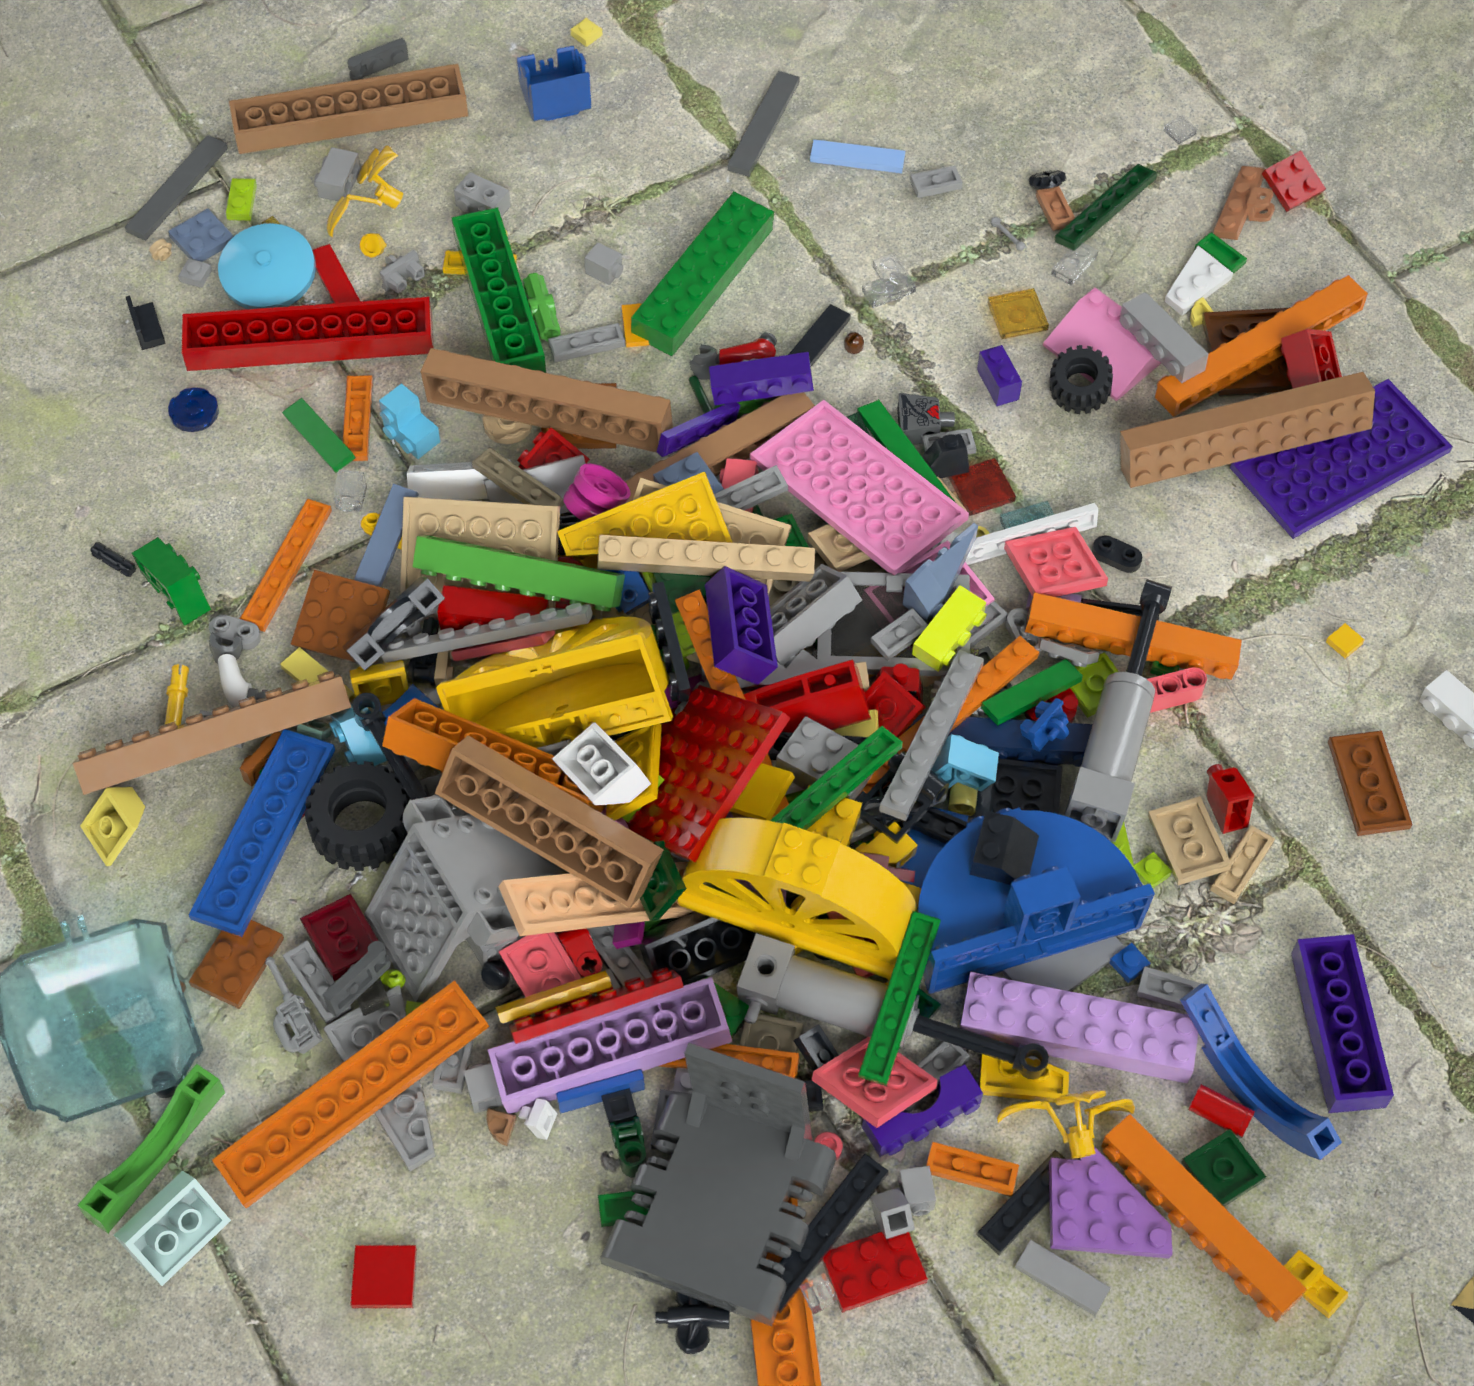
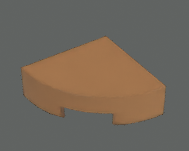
[487,1108,517,1146]

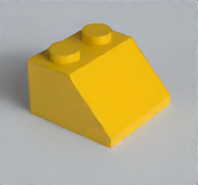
[349,660,409,709]

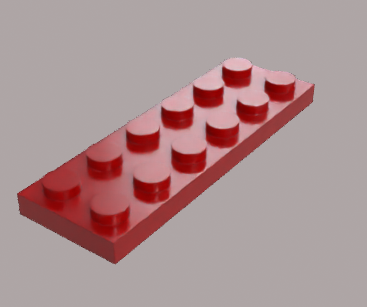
[508,967,684,1044]

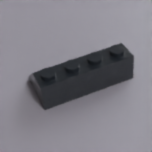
[639,895,759,986]

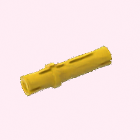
[165,664,189,726]

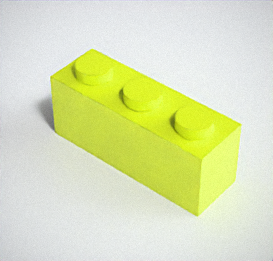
[912,585,987,672]

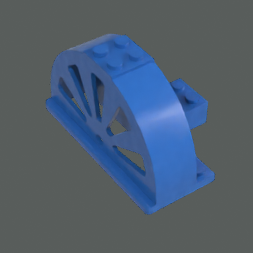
[917,807,1155,994]

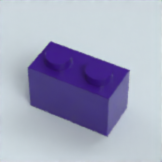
[977,345,1022,406]

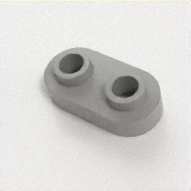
[1005,608,1043,652]
[209,615,261,650]

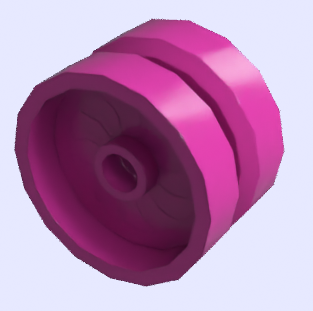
[563,464,630,521]

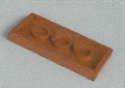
[1328,730,1413,836]

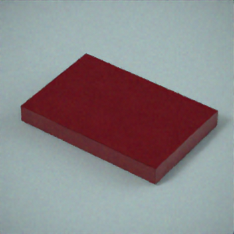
[300,894,379,981]

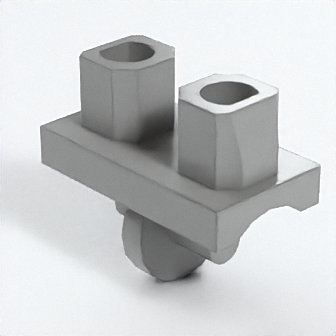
[379,250,425,294]

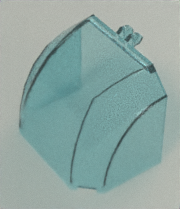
[0,915,203,1123]

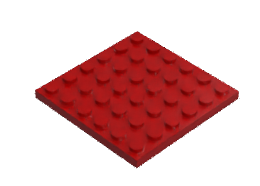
[625,685,790,863]

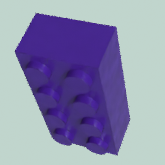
[705,566,778,685]

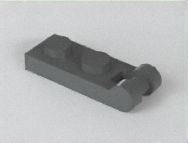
[347,37,409,81]
[322,941,391,1017]

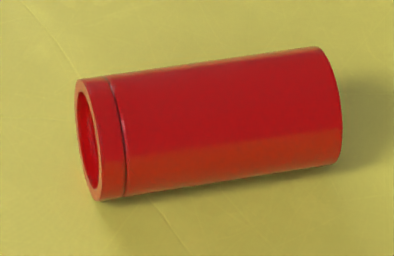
[1188,1084,1255,1138]

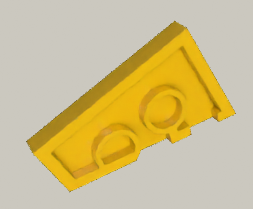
[979,1054,1069,1103]

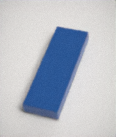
[556,1069,645,1114]

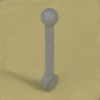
[991,217,1025,251]

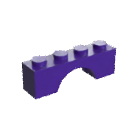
[862,1064,983,1157]

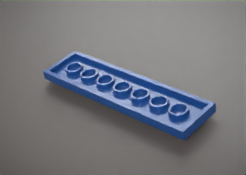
[189,729,335,937]

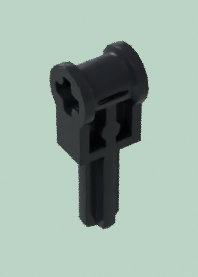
[408,617,439,686]

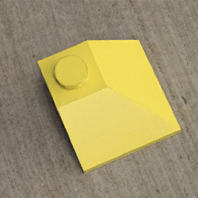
[80,787,145,866]

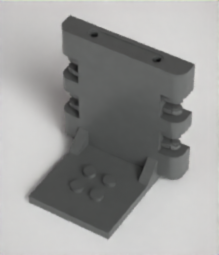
[600,1043,836,1326]

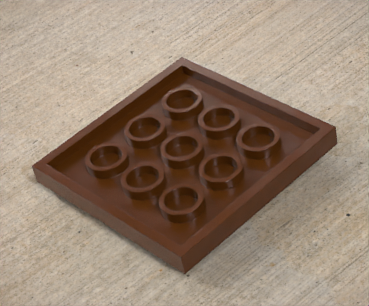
[1202,307,1293,395]

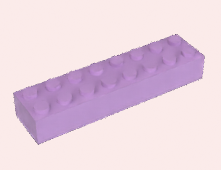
[960,972,1198,1084]
[488,977,732,1114]

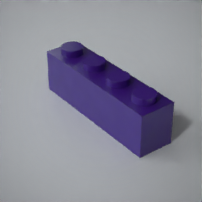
[709,352,814,405]

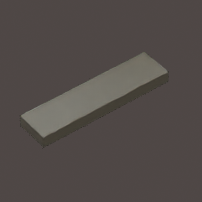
[472,447,565,508]

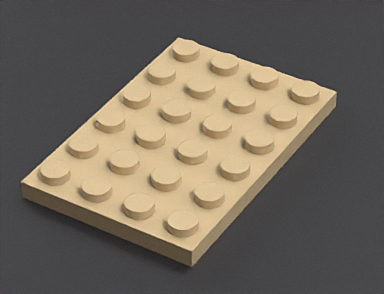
[400,497,560,609]

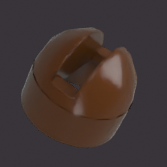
[844,332,864,354]

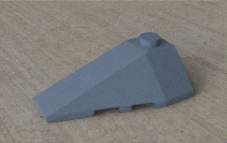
[903,523,978,623]

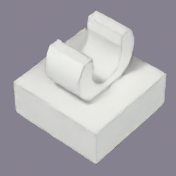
[518,1098,558,1140]

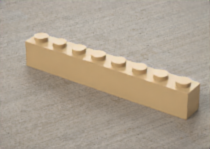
[597,535,815,582]

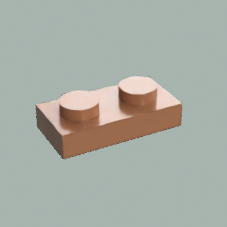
[1036,186,1075,231]

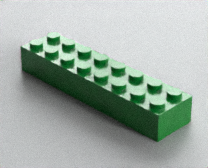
[631,191,774,357]
[451,207,546,373]

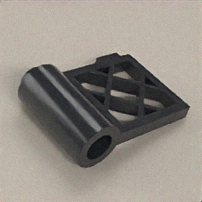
[854,751,949,844]

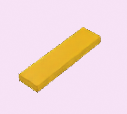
[495,971,612,1023]

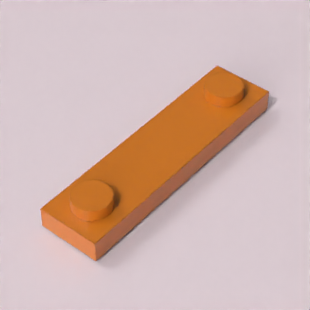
[343,375,373,461]

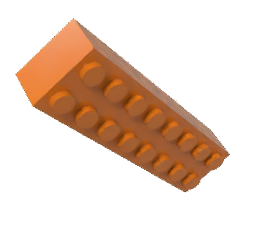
[382,698,606,813]

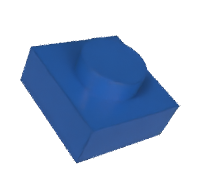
[1109,943,1151,983]

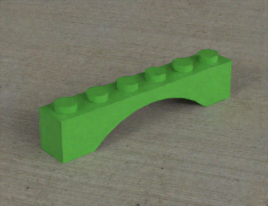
[77,1064,225,1234]

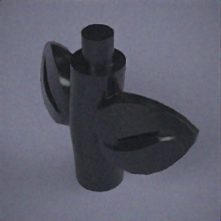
[655,1292,730,1354]

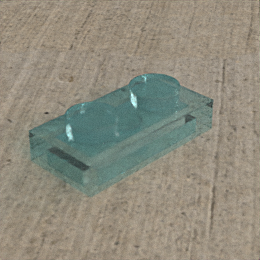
[999,501,1055,529]

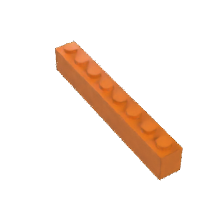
[1025,592,1242,680]
[1101,1114,1307,1322]

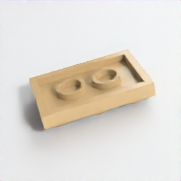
[1148,796,1231,885]

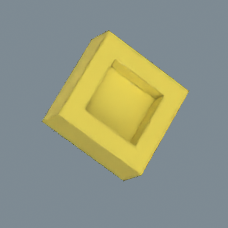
[570,18,602,47]

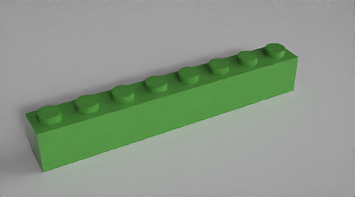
[412,535,625,611]

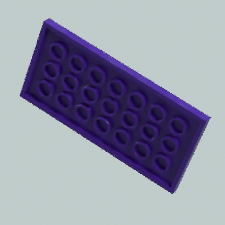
[1230,379,1453,539]

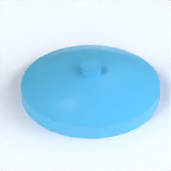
[218,223,316,309]

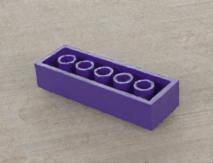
[1291,934,1394,1114]

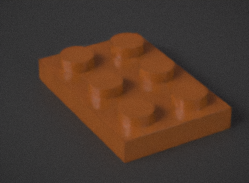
[189,920,284,1009]

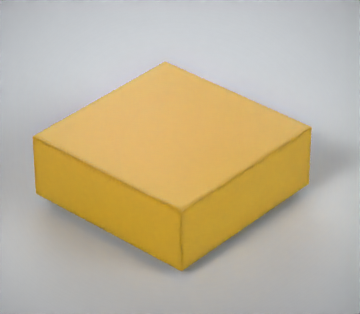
[1326,623,1365,659]

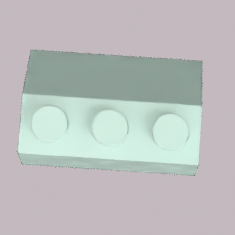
[113,1171,231,1286]

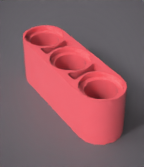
[1147,667,1207,713]

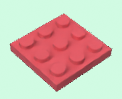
[1004,527,1108,597]
[812,1037,937,1128]

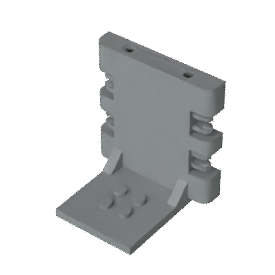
[364,796,569,1002]

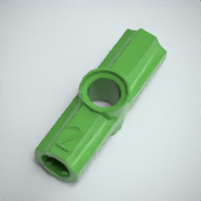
[523,273,561,342]

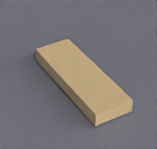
[1210,825,1275,904]

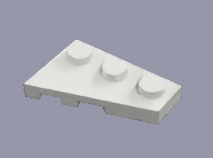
[1165,246,1233,316]

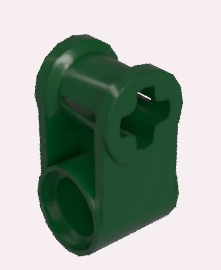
[609,1116,647,1178]

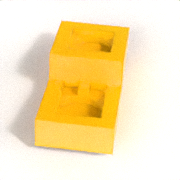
[1284,1250,1348,1319]

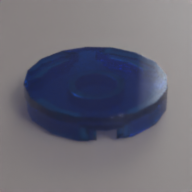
[168,387,219,432]

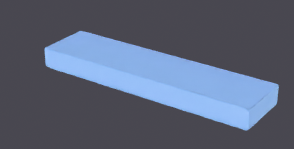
[810,139,905,174]

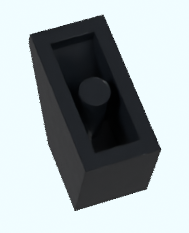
[922,434,970,479]

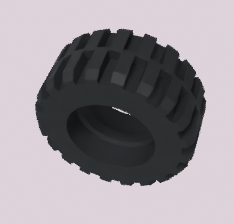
[305,761,411,871]

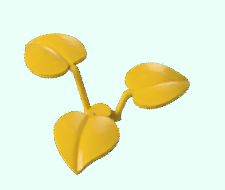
[327,145,403,237]
[997,1090,1135,1159]

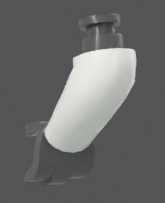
[209,632,268,707]

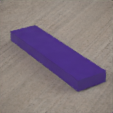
[657,402,740,457]

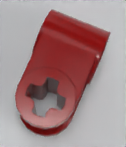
[556,928,602,977]

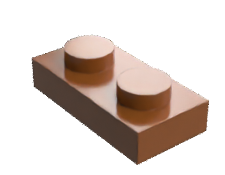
[239,731,281,787]

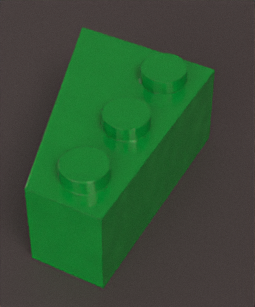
[131,537,211,626]

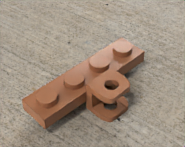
[1214,166,1275,240]

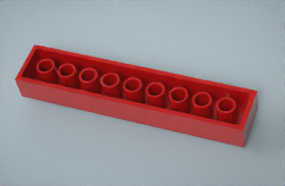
[182,297,434,371]

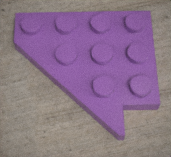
[1049,1147,1173,1259]

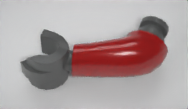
[689,332,777,380]

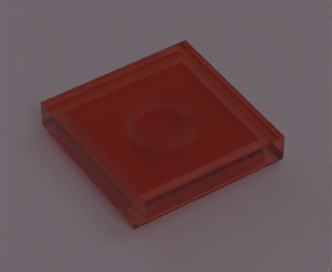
[948,458,1016,516]

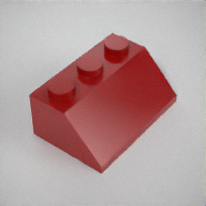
[1281,329,1342,389]

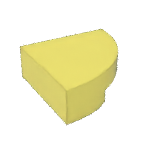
[1190,297,1213,327]

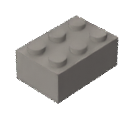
[776,716,874,800]

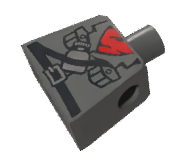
[897,393,955,445]

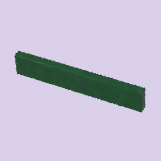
[1055,164,1157,251]

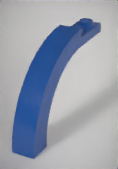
[1180,983,1342,1160]

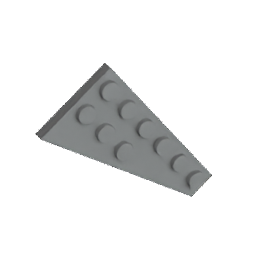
[323,985,435,1172]

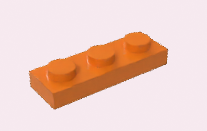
[926,1142,1019,1196]

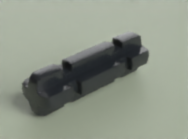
[90,542,137,577]

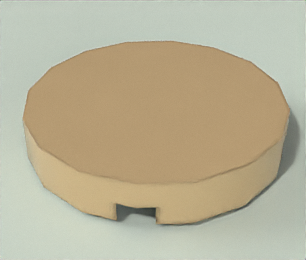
[483,415,533,445]

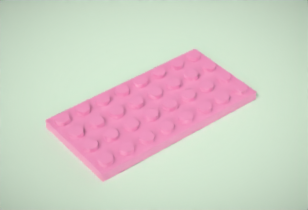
[750,400,969,576]

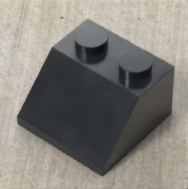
[970,810,1039,885]

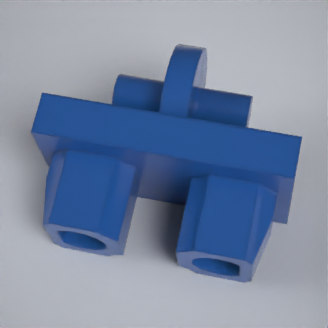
[1020,698,1069,751]

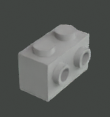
[454,172,511,217]

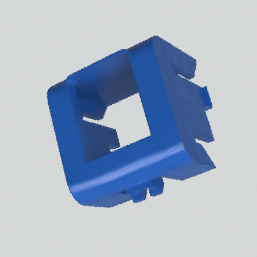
[516,45,592,122]

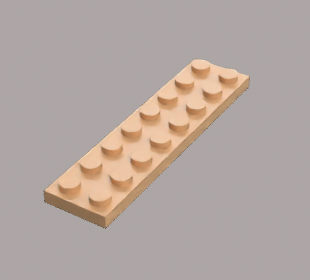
[498,861,694,936]

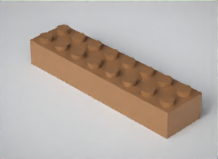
[435,736,664,908]

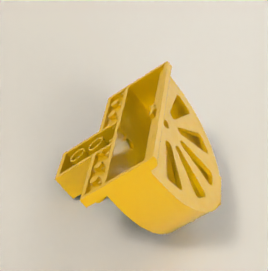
[436,617,673,748]
[677,785,922,979]

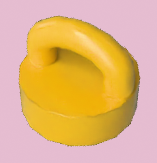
[360,233,387,258]

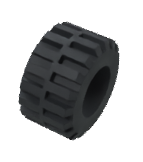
[1050,345,1113,414]

